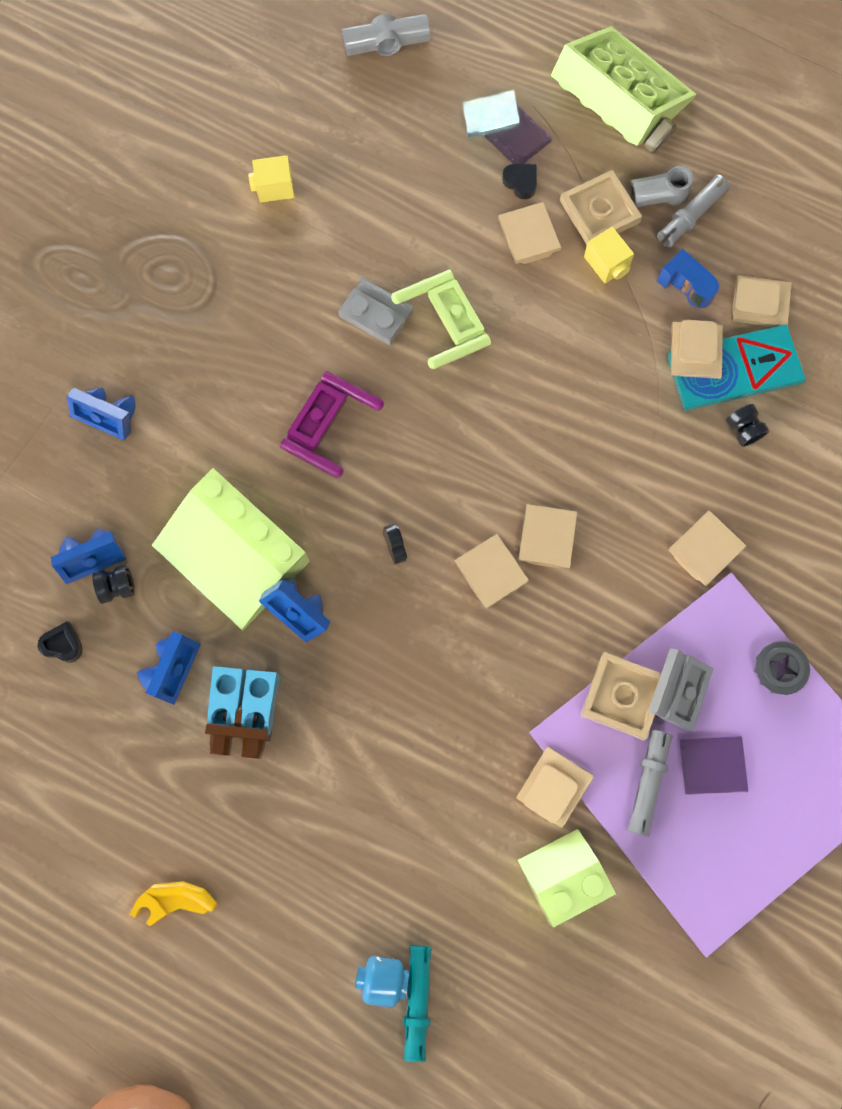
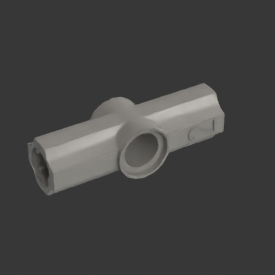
[342,14,430,56]

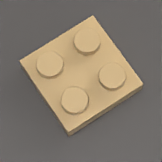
[560,170,642,245]
[580,652,661,741]

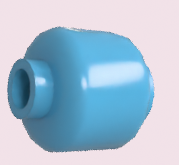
[355,956,409,1008]

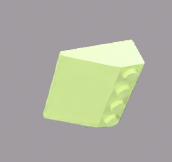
[551,26,696,146]
[152,468,310,631]

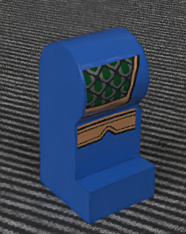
[657,248,719,309]

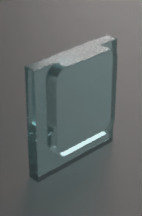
[463,90,520,138]

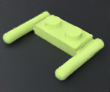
[391,269,491,370]

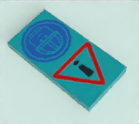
[667,324,806,411]

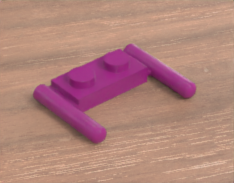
[280,371,384,478]

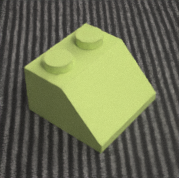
[517,829,616,928]

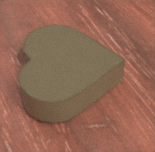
[644,118,677,153]

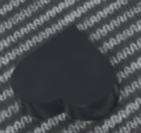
[502,164,537,200]
[383,523,407,565]
[37,621,82,663]

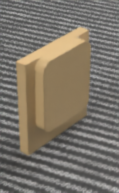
[498,202,561,264]
[731,275,792,327]
[671,320,723,379]
[518,504,577,568]
[668,510,746,586]
[454,534,529,609]
[516,746,594,828]

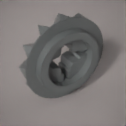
[754,641,810,695]

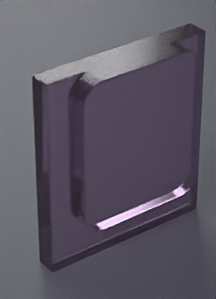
[483,104,552,164]
[680,736,749,795]

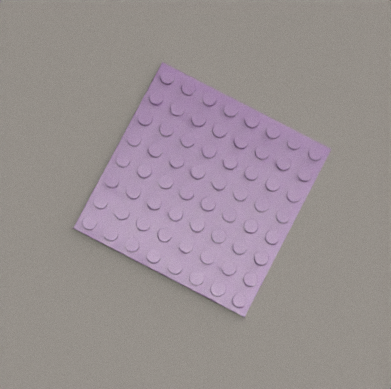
[529,573,842,957]

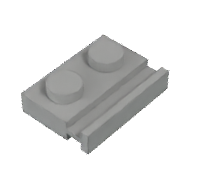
[338,278,413,345]
[648,649,714,731]

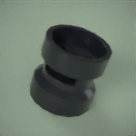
[726,404,770,447]
[92,565,135,604]

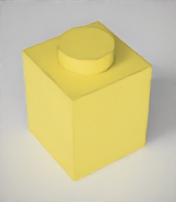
[249,155,295,203]
[584,226,634,284]

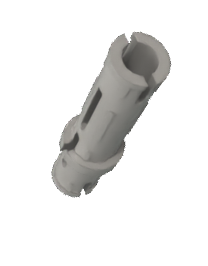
[657,175,729,247]
[627,730,673,837]

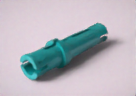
[402,945,432,1062]

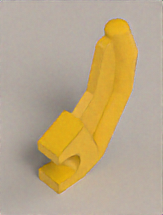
[129,881,217,926]

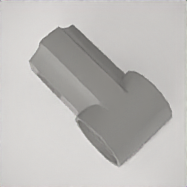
[630,166,693,207]

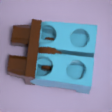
[205,666,281,759]

